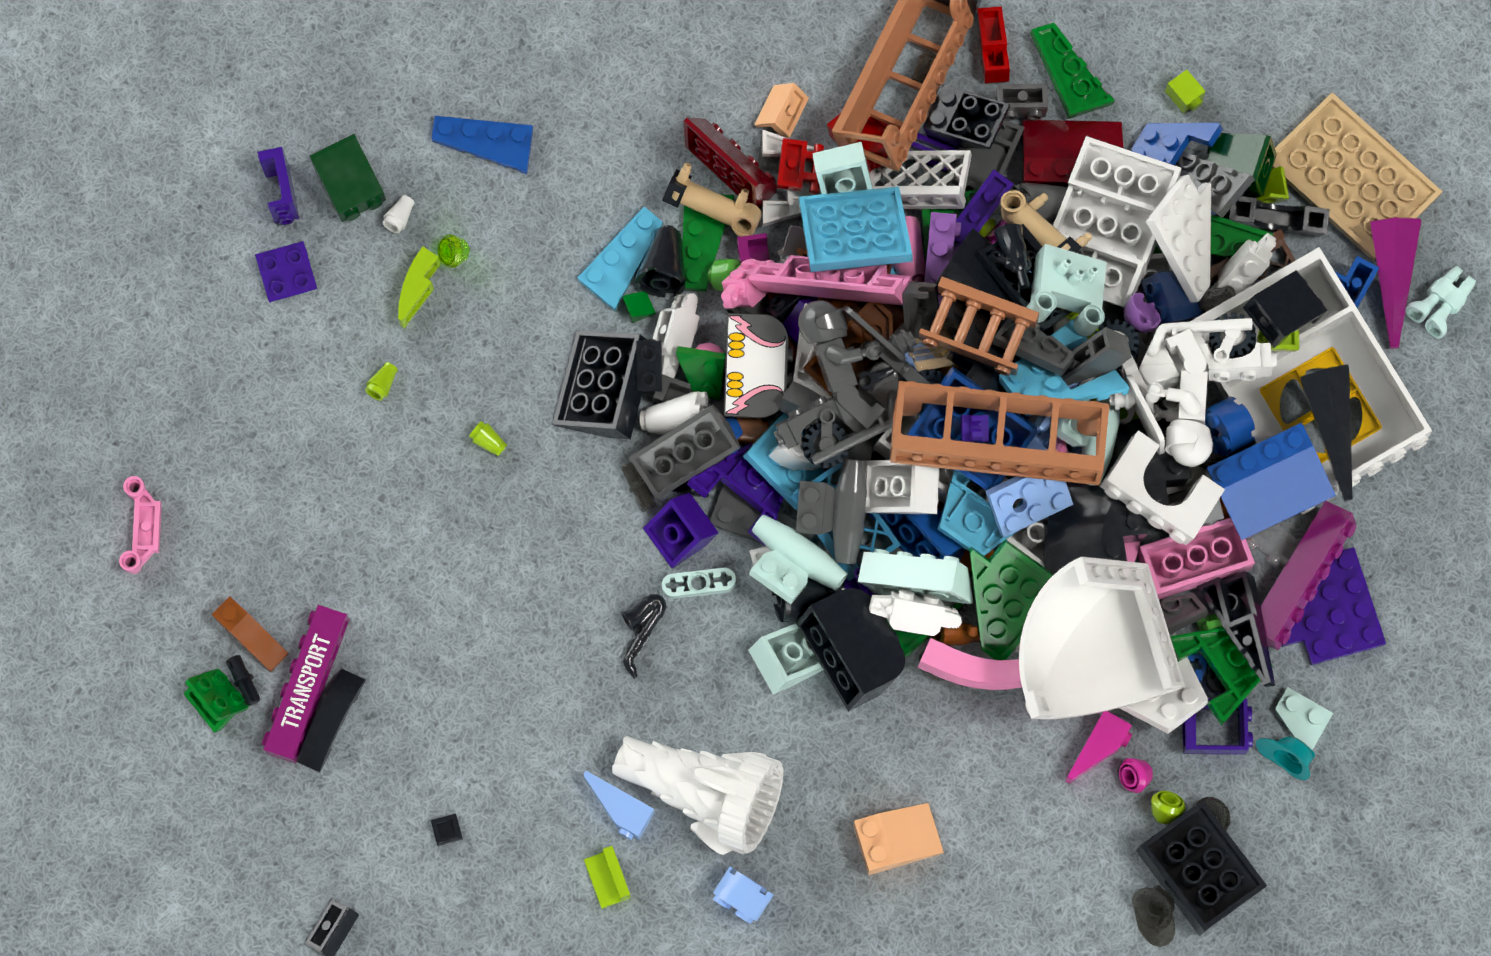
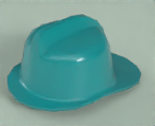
[1256,737,1315,781]

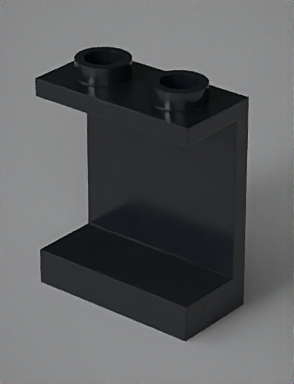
[1243,270,1328,348]

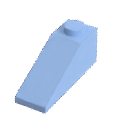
[583,771,655,840]

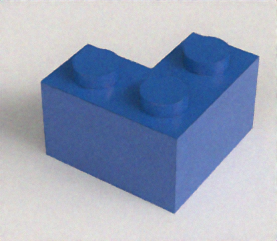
[1334,256,1380,308]

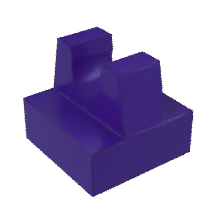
[961,415,989,443]

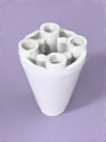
[640,391,709,435]

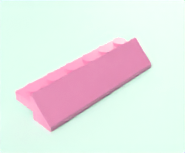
[749,255,912,306]

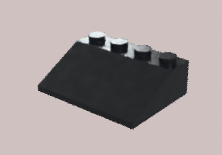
[552,330,646,440]
[1136,800,1267,936]

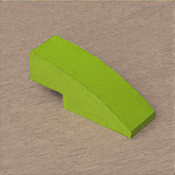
[398,246,441,328]

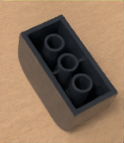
[796,588,905,712]

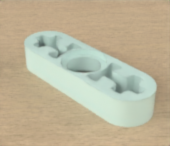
[662,568,736,599]

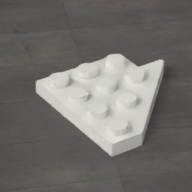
[1146,175,1211,302]

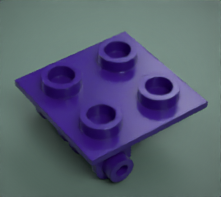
[255,241,317,303]

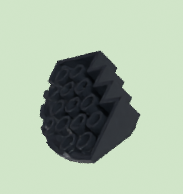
[935,228,1030,419]
[1043,418,1190,574]

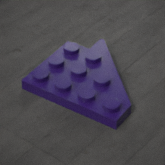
[1282,547,1386,666]

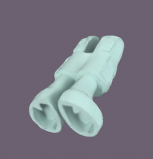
[1405,266,1476,339]

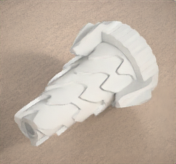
[612,736,784,855]

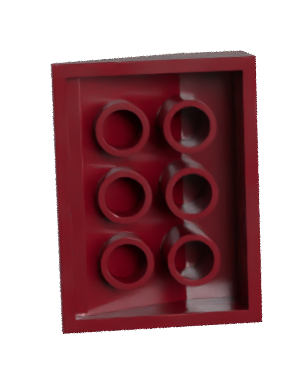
[683,117,777,209]
[1022,119,1124,186]

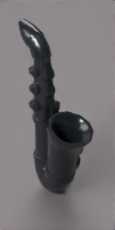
[621,594,667,679]

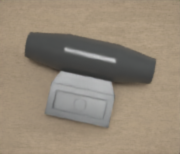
[796,458,867,564]

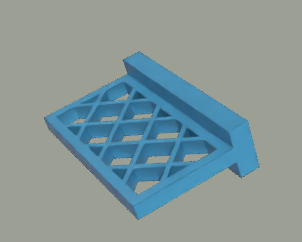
[791,462,901,581]

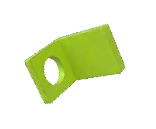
[1257,166,1289,204]

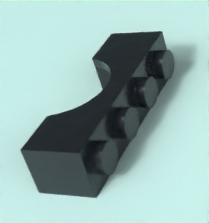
[1223,196,1330,238]

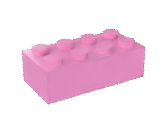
[1137,518,1255,600]

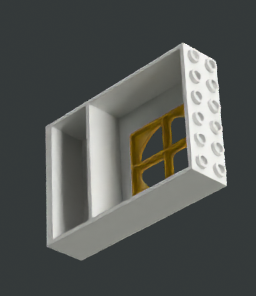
[1190,247,1432,515]

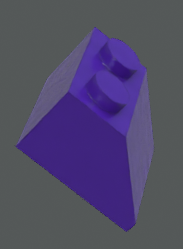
[643,493,719,569]

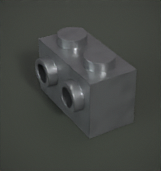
[995,83,1048,121]

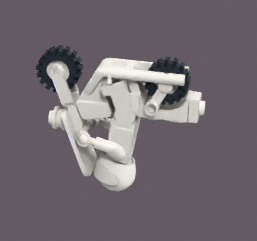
[1094,313,1277,467]

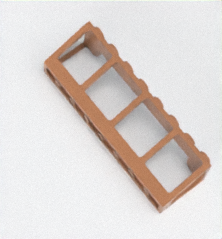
[832,0,974,171]
[890,381,1109,485]

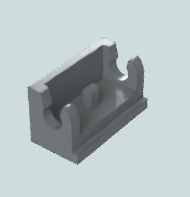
[902,281,939,338]

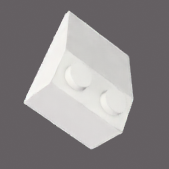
[865,460,939,514]

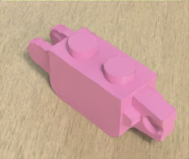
[721,259,775,308]

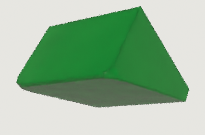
[623,292,656,323]

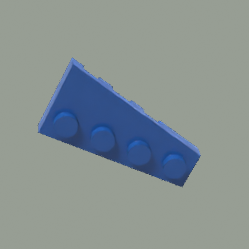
[431,116,533,174]

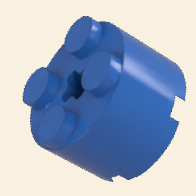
[1205,397,1255,456]

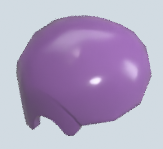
[1123,293,1161,333]

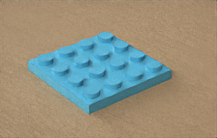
[799,187,913,272]

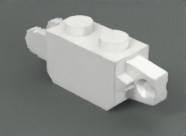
[1208,233,1276,304]
[653,293,700,378]
[869,589,962,636]

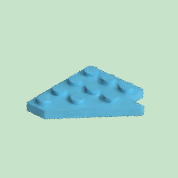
[743,412,831,510]

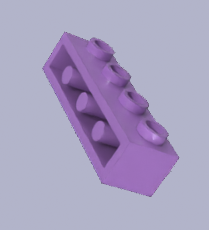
[924,212,961,306]

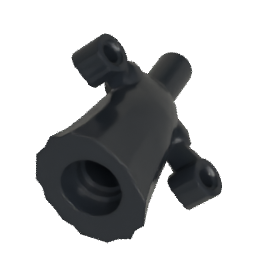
[988,224,1036,289]

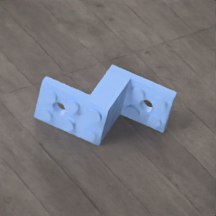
[986,427,1082,537]

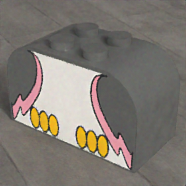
[724,313,793,420]

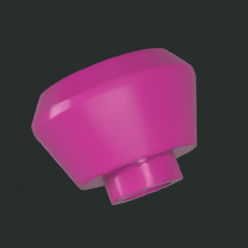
[1119,758,1153,793]

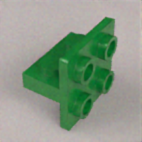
[183,668,249,733]

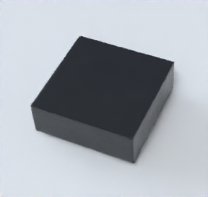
[431,813,463,847]

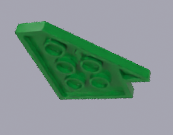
[969,539,1054,660]

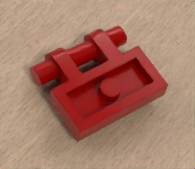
[777,138,824,194]

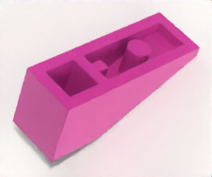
[1065,711,1133,784]

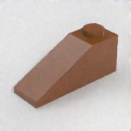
[212,596,289,672]

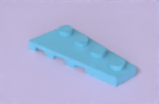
[578,207,663,311]

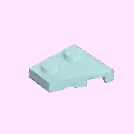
[1274,687,1333,750]

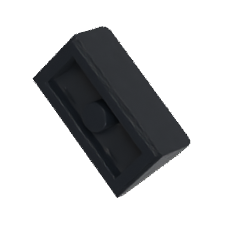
[305,899,359,956]

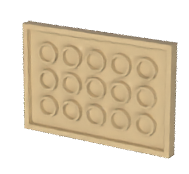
[1272,93,1443,262]

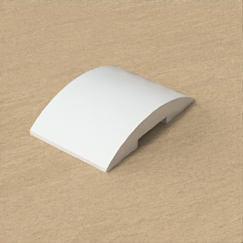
[1053,136,1181,308]

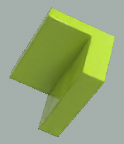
[584,845,631,909]

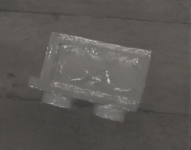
[1246,524,1300,569]

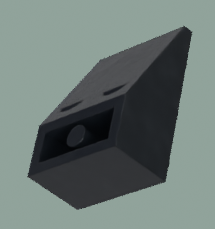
[923,85,1010,149]

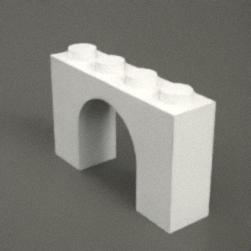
[1100,430,1225,545]

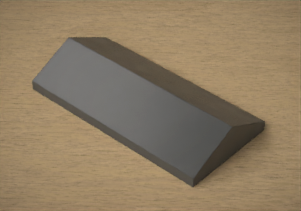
[629,404,740,500]

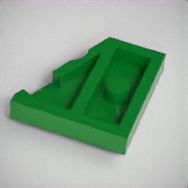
[676,346,726,400]

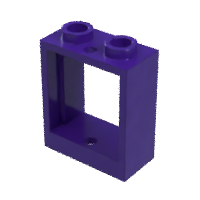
[1182,698,1253,755]

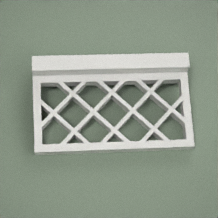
[870,150,972,209]

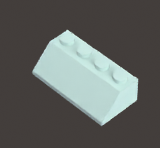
[858,549,973,604]

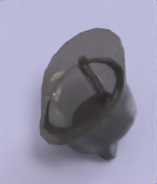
[1132,885,1175,947]

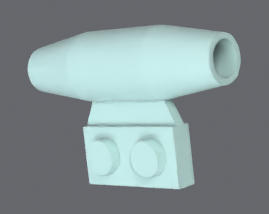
[1057,397,1120,485]
[749,515,848,604]

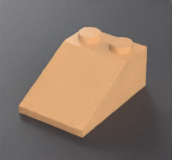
[853,803,944,876]

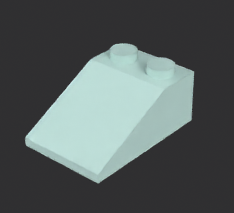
[748,623,823,694]

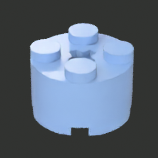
[713,866,774,924]

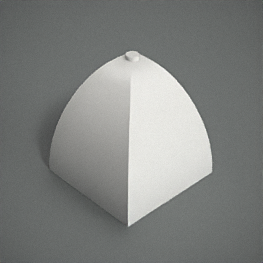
[1019,557,1185,719]

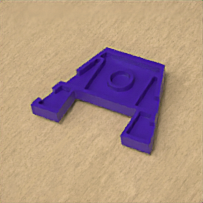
[687,443,783,546]

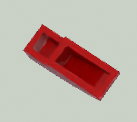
[977,6,1010,83]

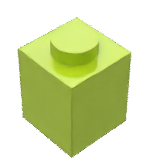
[1165,69,1206,114]

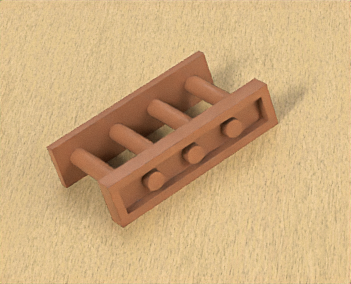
[919,277,1039,376]

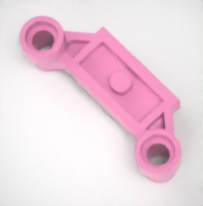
[119,476,162,574]

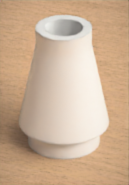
[383,195,415,233]

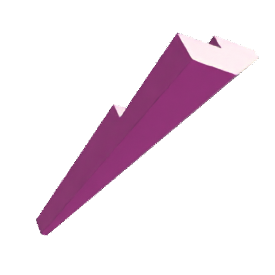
[1370,217,1421,349]

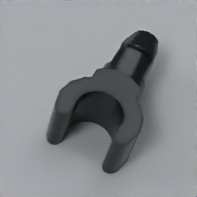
[859,367,894,391]

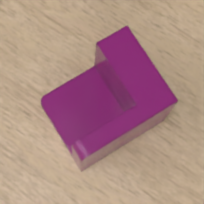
[737,233,770,262]

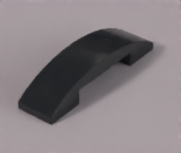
[296,669,366,773]

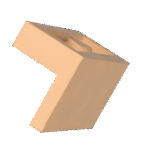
[754,83,809,138]

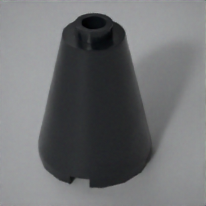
[635,225,686,297]
[772,578,845,622]

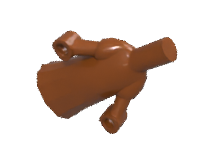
[932,621,980,646]

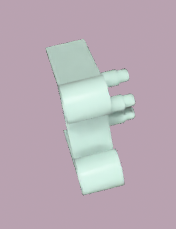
[1026,244,1107,336]

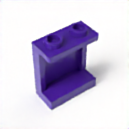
[257,147,300,225]

